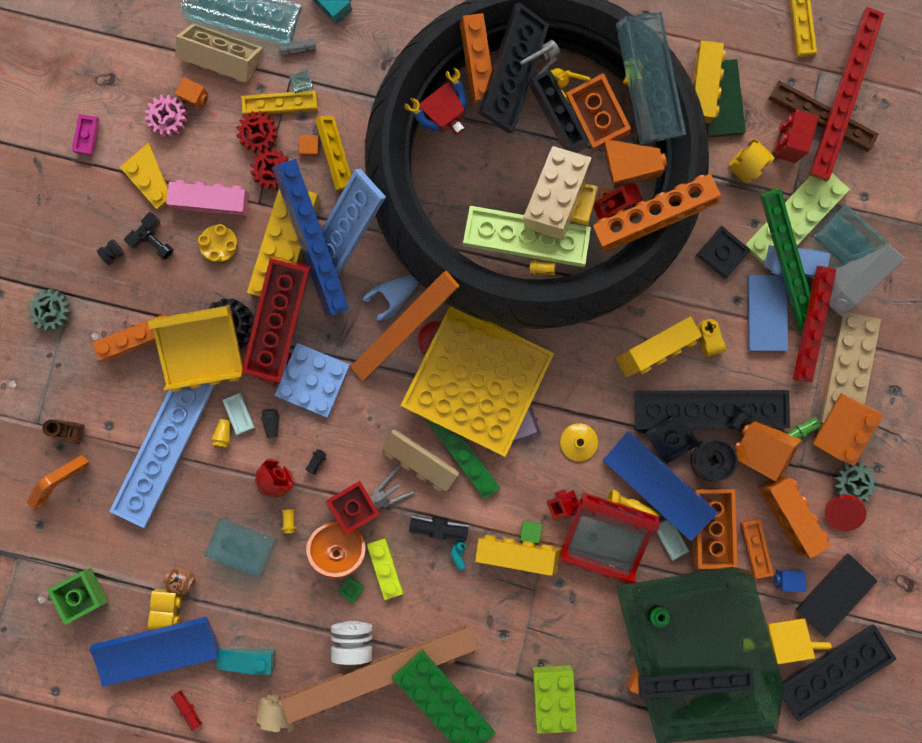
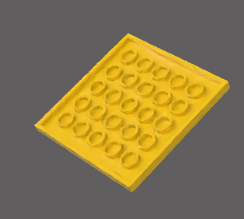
[400,306,554,457]

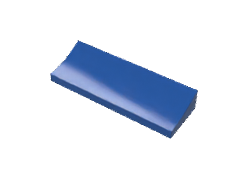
[603,432,718,541]
[90,617,219,687]

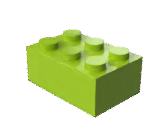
[532,665,577,734]

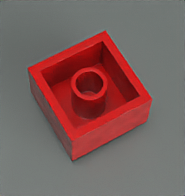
[773,110,819,163]
[325,481,380,536]

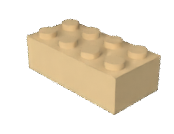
[523,146,592,240]

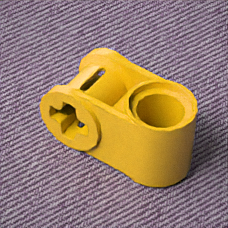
[697,319,726,357]

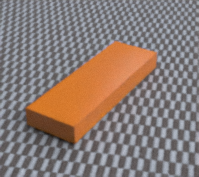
[740,518,774,580]

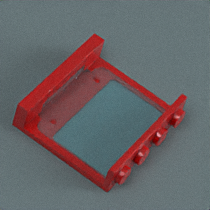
[560,492,660,585]

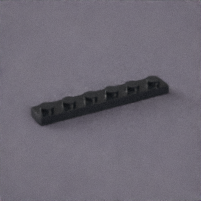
[638,668,754,699]

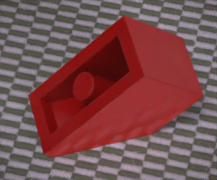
[593,183,644,220]

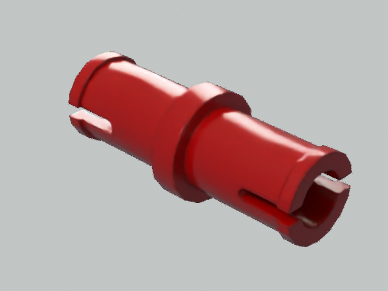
[171,690,202,731]

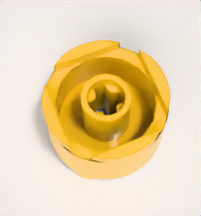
[727,138,775,184]

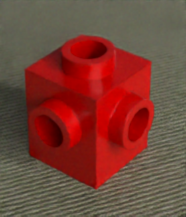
[546,489,579,519]

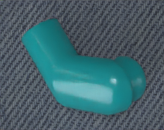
[450,541,467,571]

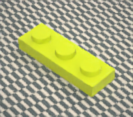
[367,538,403,600]

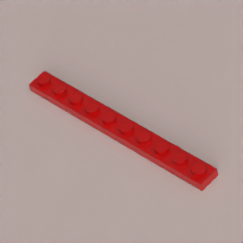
[809,7,885,182]

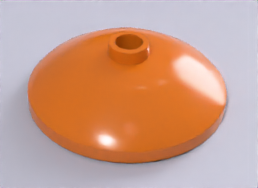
[306,522,366,578]

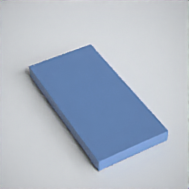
[747,275,788,351]

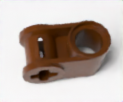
[42,419,85,444]

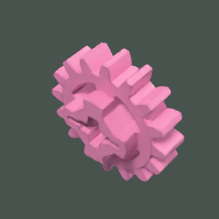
[145,95,188,137]

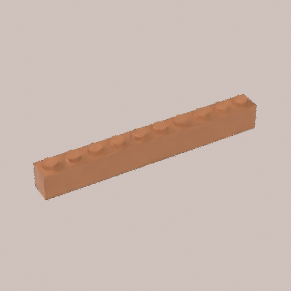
[280,624,478,724]

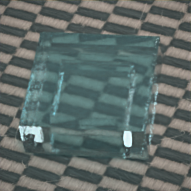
[289,70,313,94]

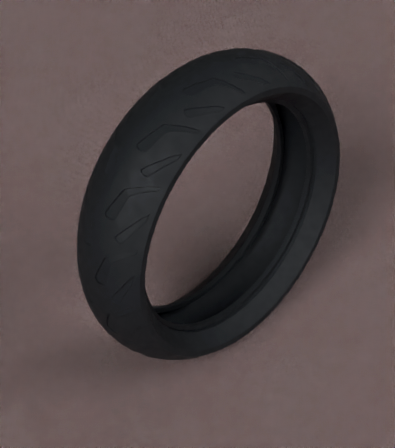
[365,0,709,329]

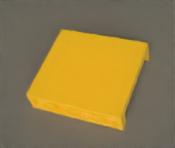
[148,305,244,392]

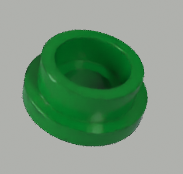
[650,607,670,628]

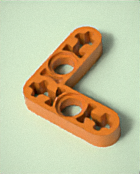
[27,455,90,510]

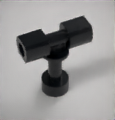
[124,212,174,260]

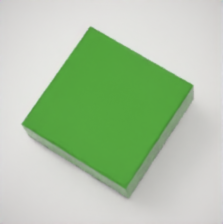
[520,521,542,543]

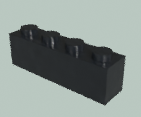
[530,69,588,153]

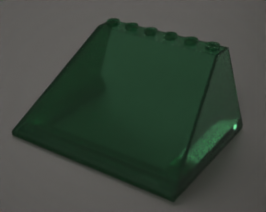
[616,566,784,743]

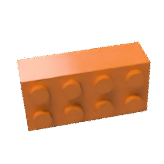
[758,476,831,559]
[692,488,738,569]

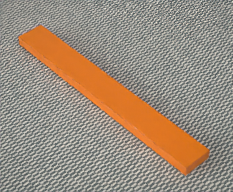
[351,271,460,381]

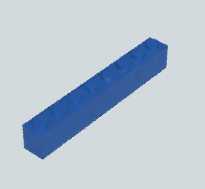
[272,159,349,316]

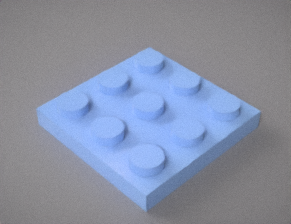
[274,343,350,418]

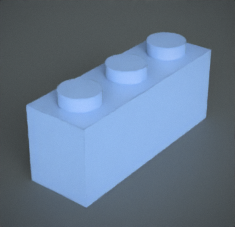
[764,245,831,278]

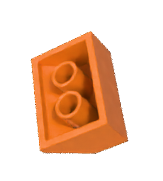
[812,393,884,466]

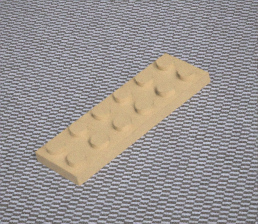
[819,312,881,423]

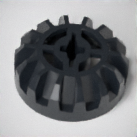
[208,298,255,349]

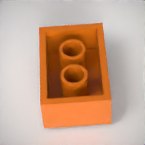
[566,73,631,153]

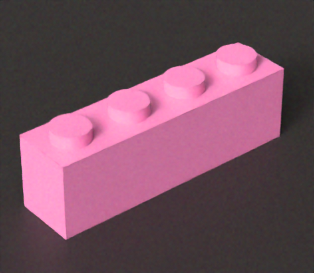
[166,180,249,216]

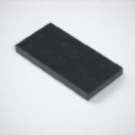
[795,553,878,638]

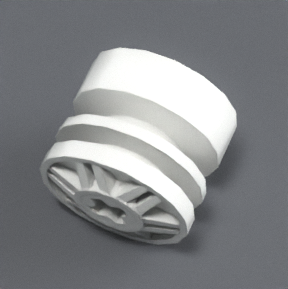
[331,621,372,665]

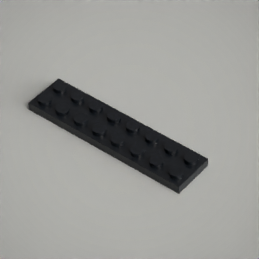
[634,390,790,429]

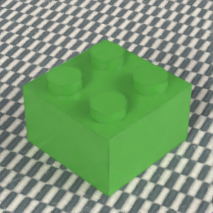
[47,568,108,625]

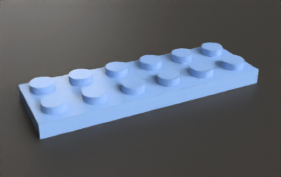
[321,168,386,276]

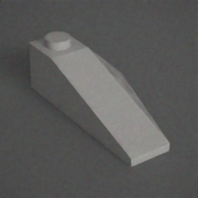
[829,244,905,317]

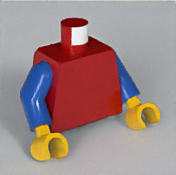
[405,68,467,136]

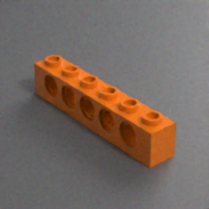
[593,173,721,253]

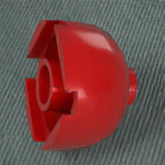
[255,459,294,498]

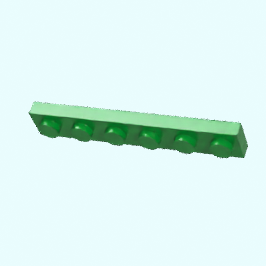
[425,419,500,499]

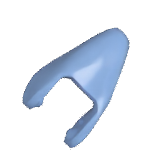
[362,275,419,322]

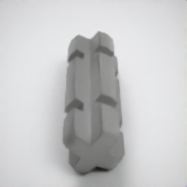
[279,38,316,55]

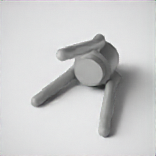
[520,40,560,83]
[370,464,415,510]

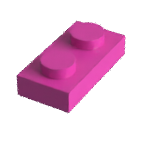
[72,114,100,156]

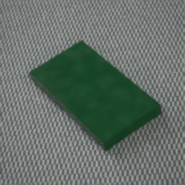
[706,59,746,138]

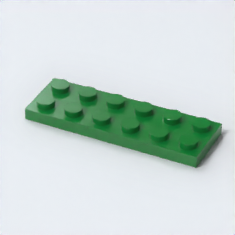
[392,649,496,743]

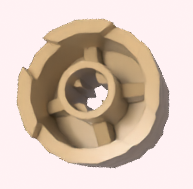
[255,695,295,732]

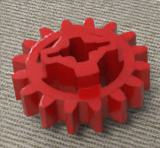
[236,111,278,153]
[250,148,289,190]

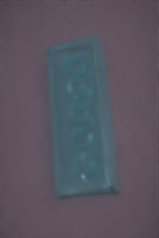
[181,0,302,44]
[616,12,686,145]

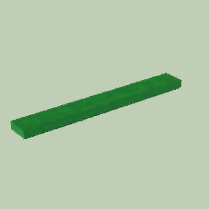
[760,187,811,337]

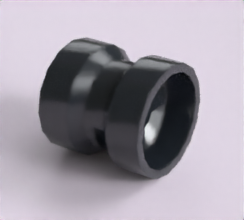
[96,239,125,265]

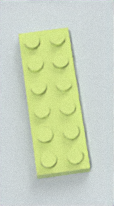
[745,173,850,271]
[463,206,591,267]

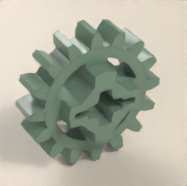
[27,289,72,331]
[833,462,878,502]

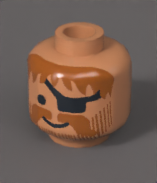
[164,567,195,595]

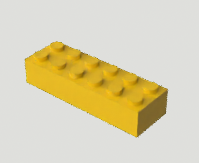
[247,189,321,298]

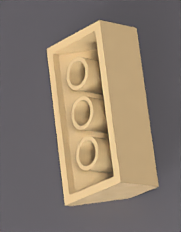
[175,23,263,82]
[382,429,459,492]

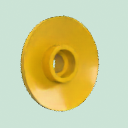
[560,423,598,462]

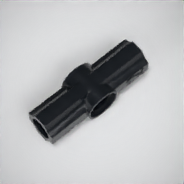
[409,515,469,541]

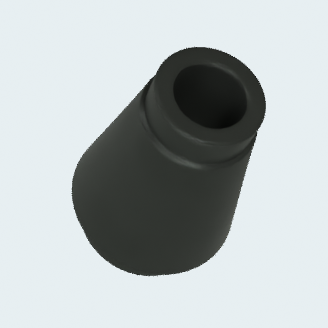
[260,409,280,438]

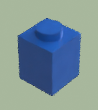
[774,569,806,592]

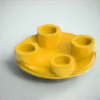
[198,224,237,262]

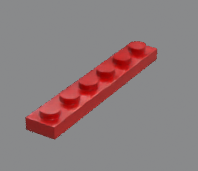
[793,266,837,383]

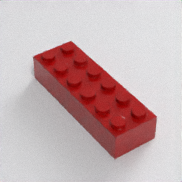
[242,256,311,382]

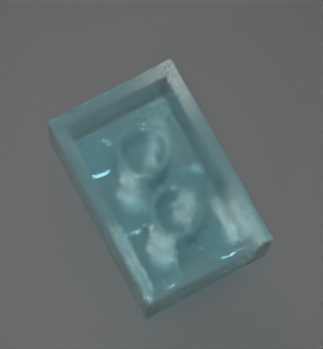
[812,204,889,265]
[204,517,278,578]

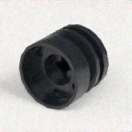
[690,439,738,481]

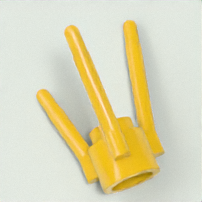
[551,68,591,104]

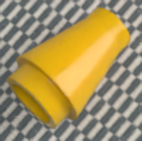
[211,419,231,448]

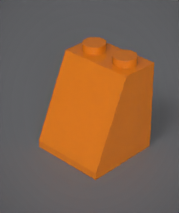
[604,140,667,189]
[734,421,802,481]

